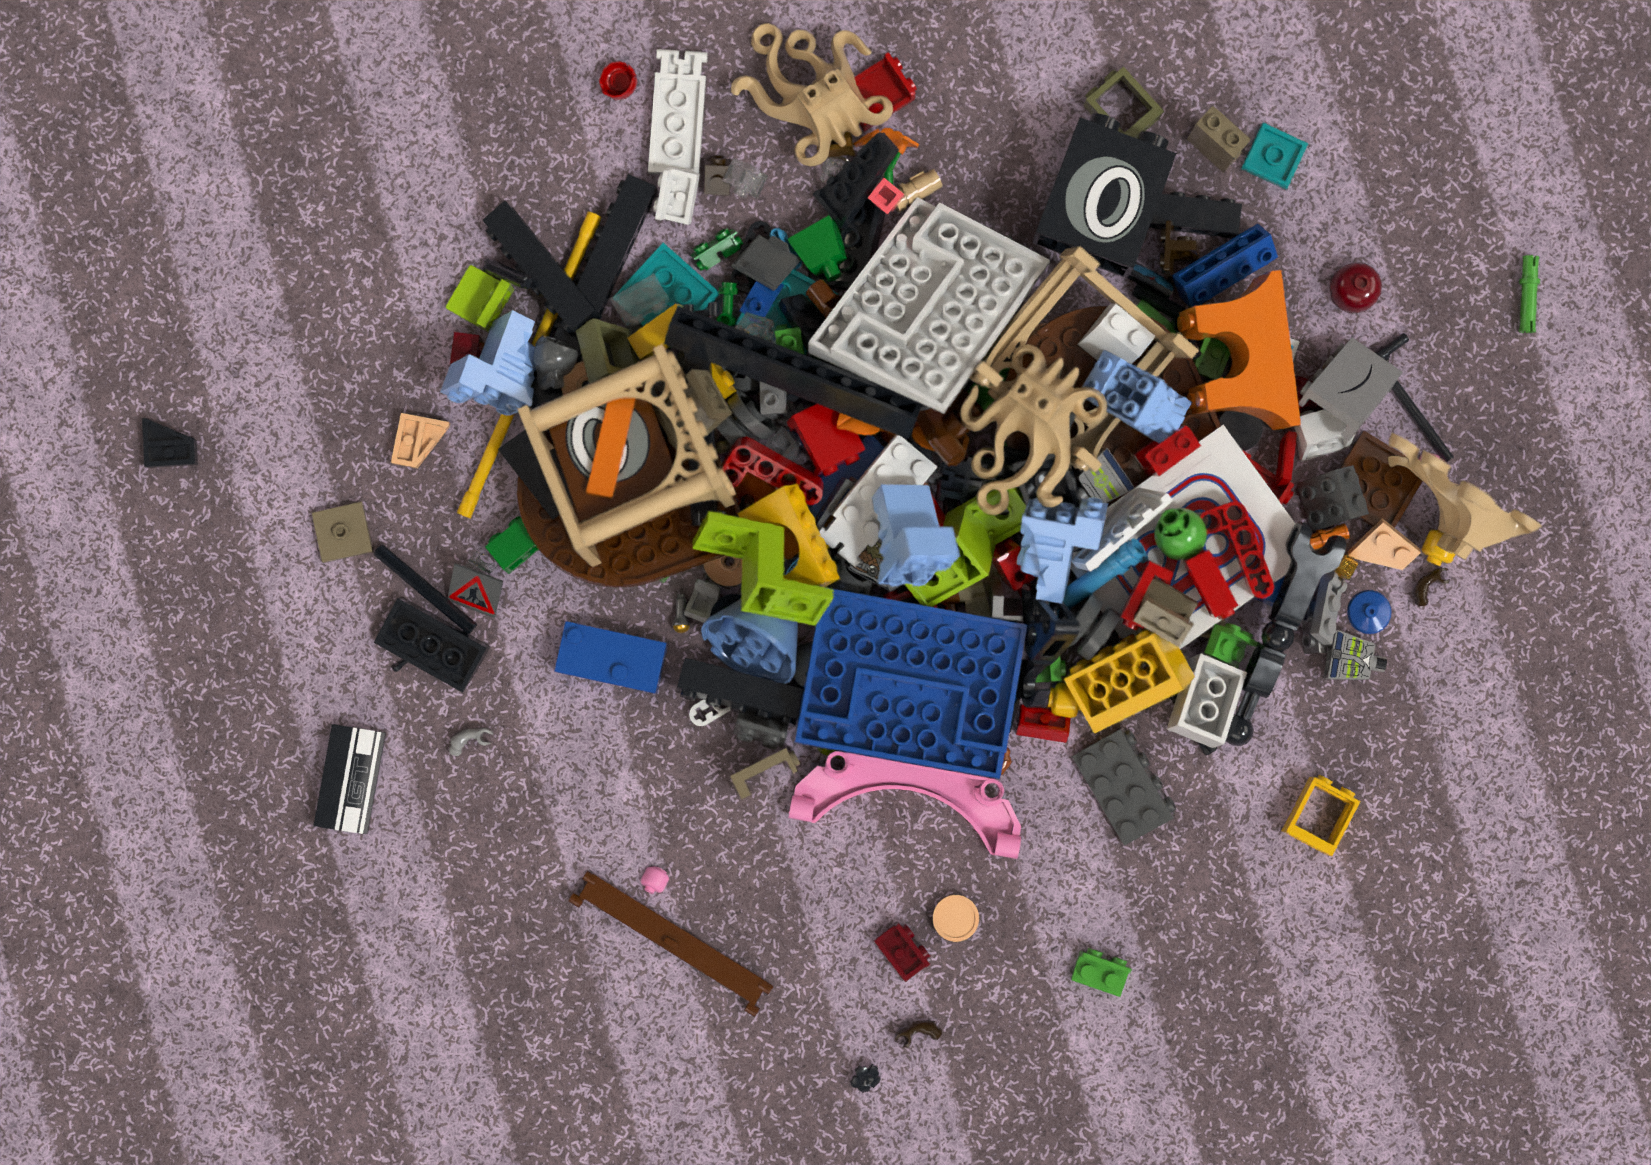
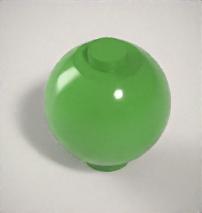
[1154,508,1207,560]

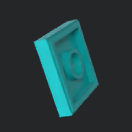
[1241,122,1309,190]

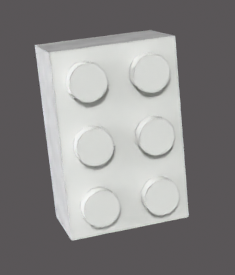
[1167,653,1247,748]

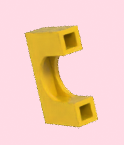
[627,304,737,400]
[738,484,840,587]

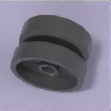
[717,390,776,455]
[1068,594,1121,661]

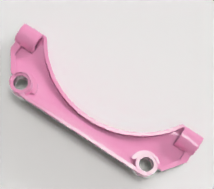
[789,751,1021,859]

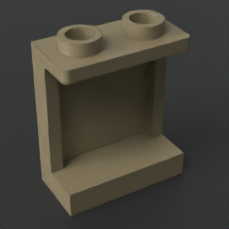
[1186,106,1250,173]
[653,370,732,450]
[1133,577,1198,647]
[730,748,800,799]

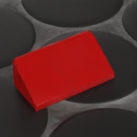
[1016,704,1071,743]

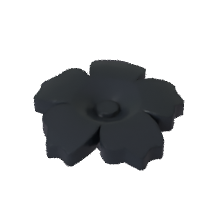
[849,1064,881,1093]

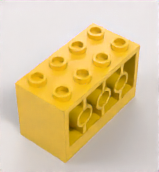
[1064,628,1195,734]

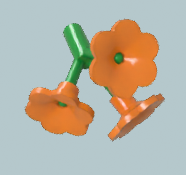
[853,128,919,185]

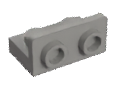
[760,382,787,419]

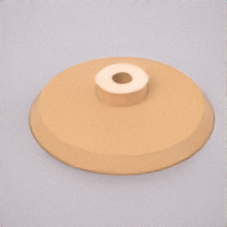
[933,895,979,942]

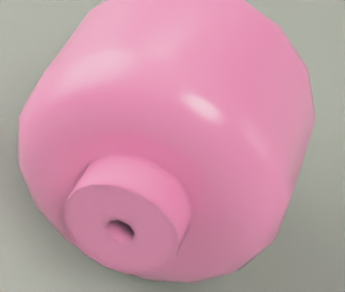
[641,866,669,894]

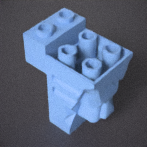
[440,310,536,416]
[1082,350,1192,443]
[872,485,959,586]
[1017,497,1108,604]

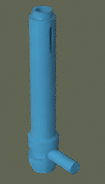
[1040,538,1148,615]

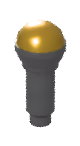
[672,594,690,633]

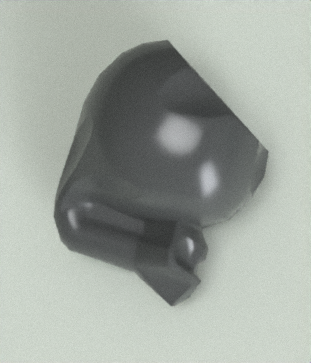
[533,335,578,390]

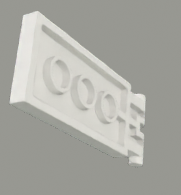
[648,49,708,175]
[818,434,937,567]

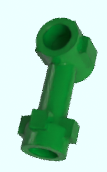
[716,282,739,327]

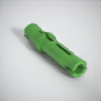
[1519,255,1540,333]

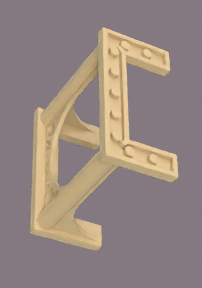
[969,246,1199,472]
[518,344,736,567]

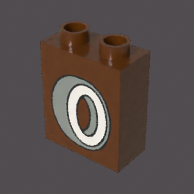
[541,383,678,524]

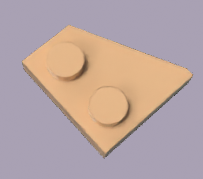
[391,413,451,469]
[1348,518,1421,570]

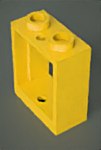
[1281,775,1361,856]

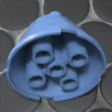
[701,599,798,684]

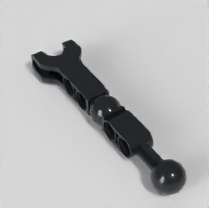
[1226,522,1347,746]

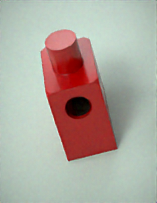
[992,537,1036,597]

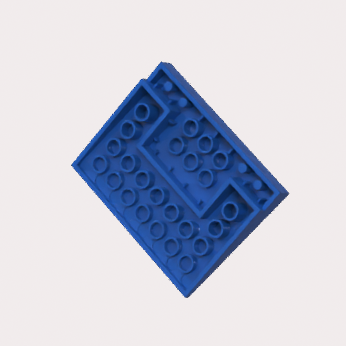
[794,587,1027,779]

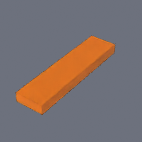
[586,398,636,499]

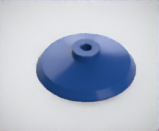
[1347,590,1391,634]

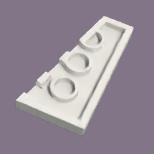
[1072,488,1173,572]

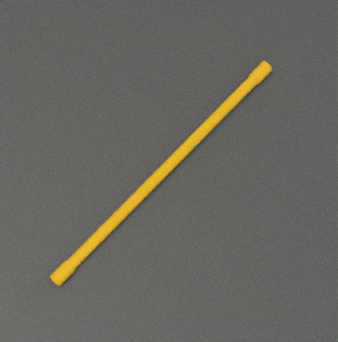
[457,212,601,519]

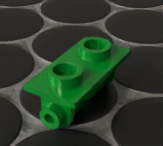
[690,228,743,271]

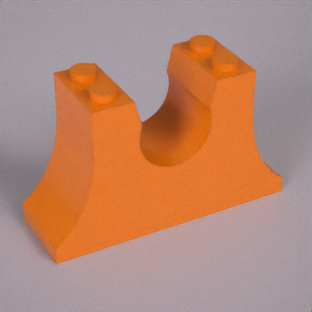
[1177,270,1301,430]

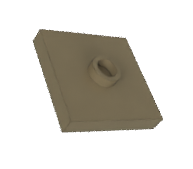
[312,502,374,563]

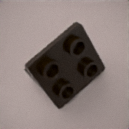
[1160,220,1200,281]

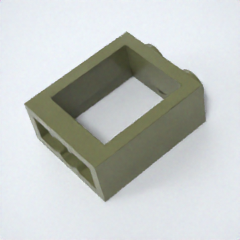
[1083,66,1164,138]
[576,318,638,384]

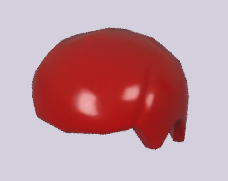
[599,61,637,100]

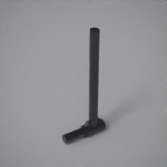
[1374,333,1454,463]

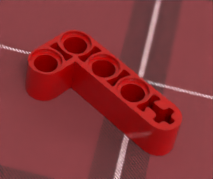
[721,436,824,505]
[1199,501,1274,598]

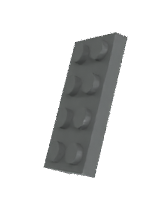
[1072,726,1176,846]

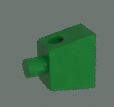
[788,215,847,282]

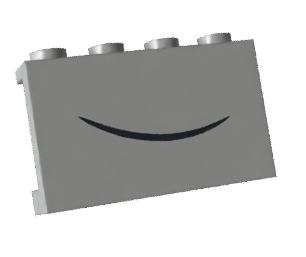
[1299,338,1403,441]

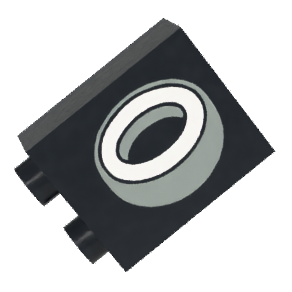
[1032,113,1177,278]

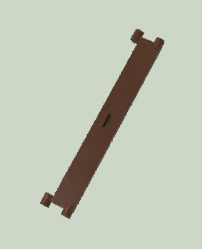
[568,870,774,1017]

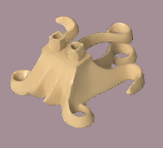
[731,23,893,166]
[960,344,1107,515]
[1388,433,1542,560]

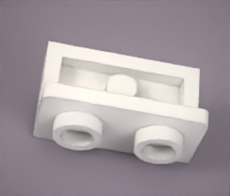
[654,167,700,225]

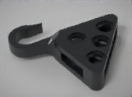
[1020,583,1080,708]

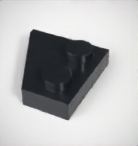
[142,418,198,468]

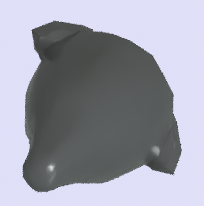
[827,555,873,595]

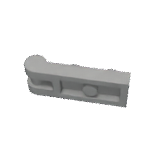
[1310,570,1347,645]

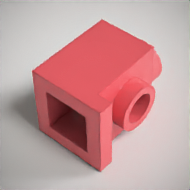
[868,178,905,214]

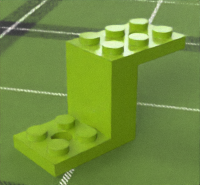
[905,487,1026,607]
[692,511,834,626]

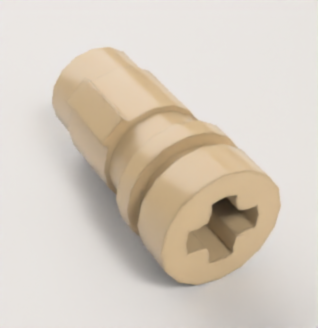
[895,169,942,213]

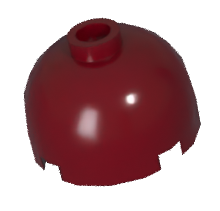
[1330,262,1382,313]

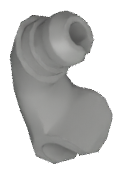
[449,728,494,756]

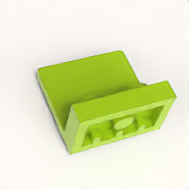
[446,265,514,333]

